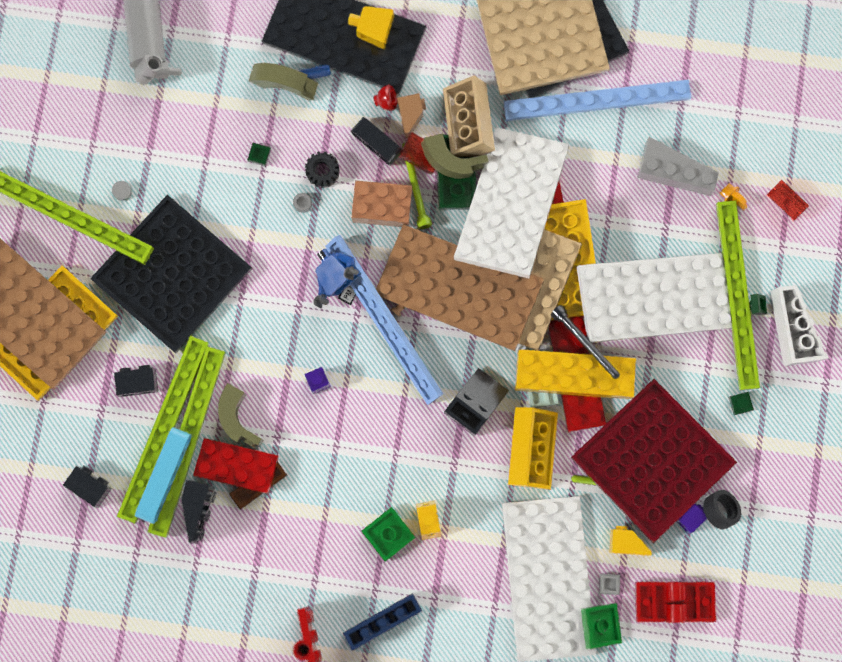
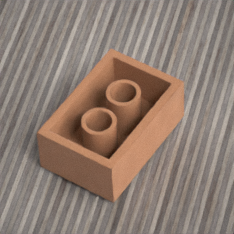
[351,180,412,227]

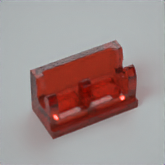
[767,180,809,221]

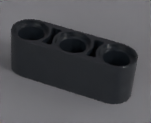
[350,117,403,166]

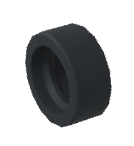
[703,490,741,530]

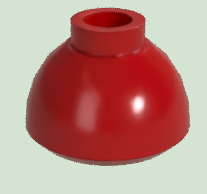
[373,85,397,111]

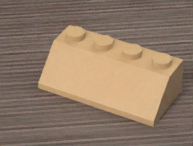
[443,75,495,157]

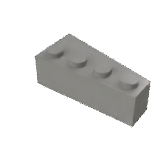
[637,137,719,196]

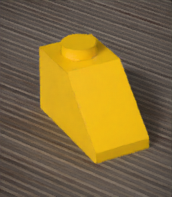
[609,526,652,556]

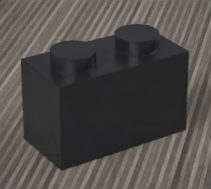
[114,365,158,397]
[63,465,112,508]

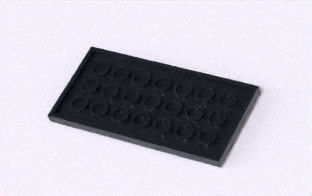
[261,0,426,95]

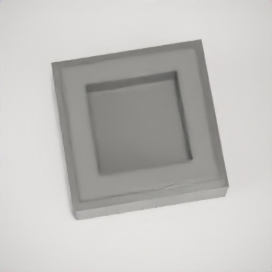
[599,574,620,595]

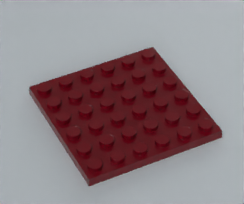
[571,379,737,543]

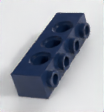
[343,593,422,651]

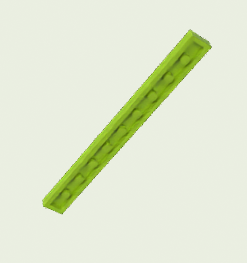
[0,171,154,265]
[716,201,760,391]
[117,336,209,524]
[147,346,226,538]

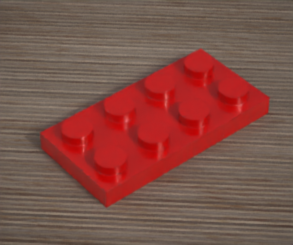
[193,438,279,494]

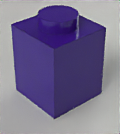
[304,367,331,394]
[676,504,707,534]

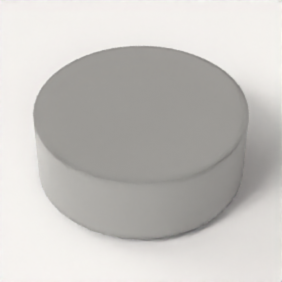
[112,181,132,201]
[293,193,312,213]

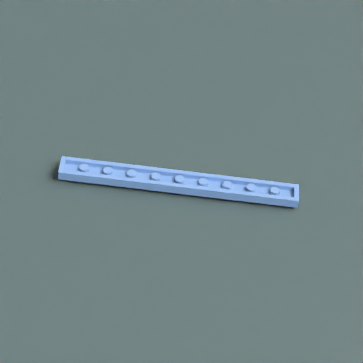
[503,80,691,121]
[325,235,443,405]

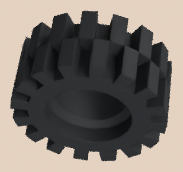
[305,151,340,188]

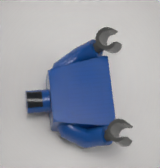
[313,249,362,308]

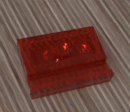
[399,132,435,175]

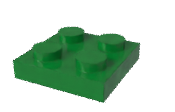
[361,507,416,562]
[581,603,622,649]

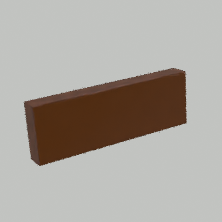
[229,462,288,510]

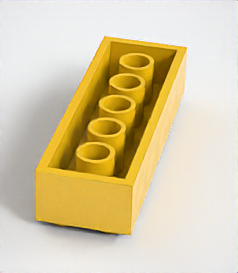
[515,349,636,399]

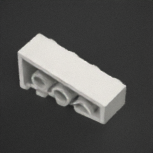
[770,285,829,366]

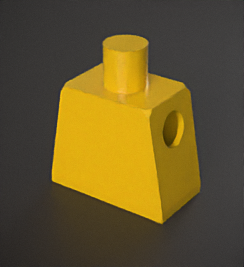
[348,6,394,49]
[416,500,441,540]

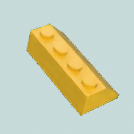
[508,407,558,490]

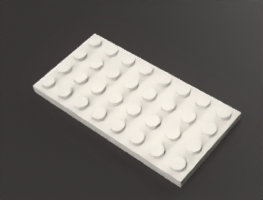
[454,127,569,278]
[577,253,732,343]
[502,496,597,662]

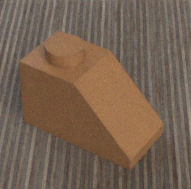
[397,93,426,139]

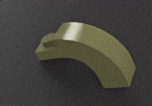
[249,63,318,101]
[421,134,489,179]
[218,383,264,447]

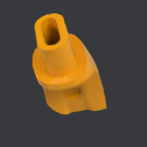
[720,183,748,211]

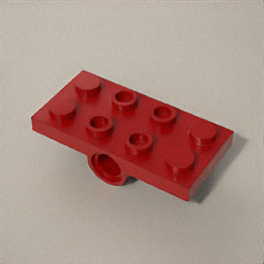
[635,582,716,623]
[293,606,322,662]

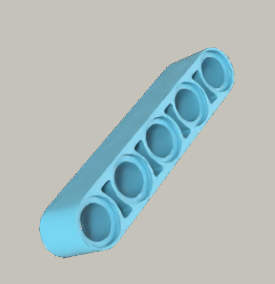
[135,427,192,524]

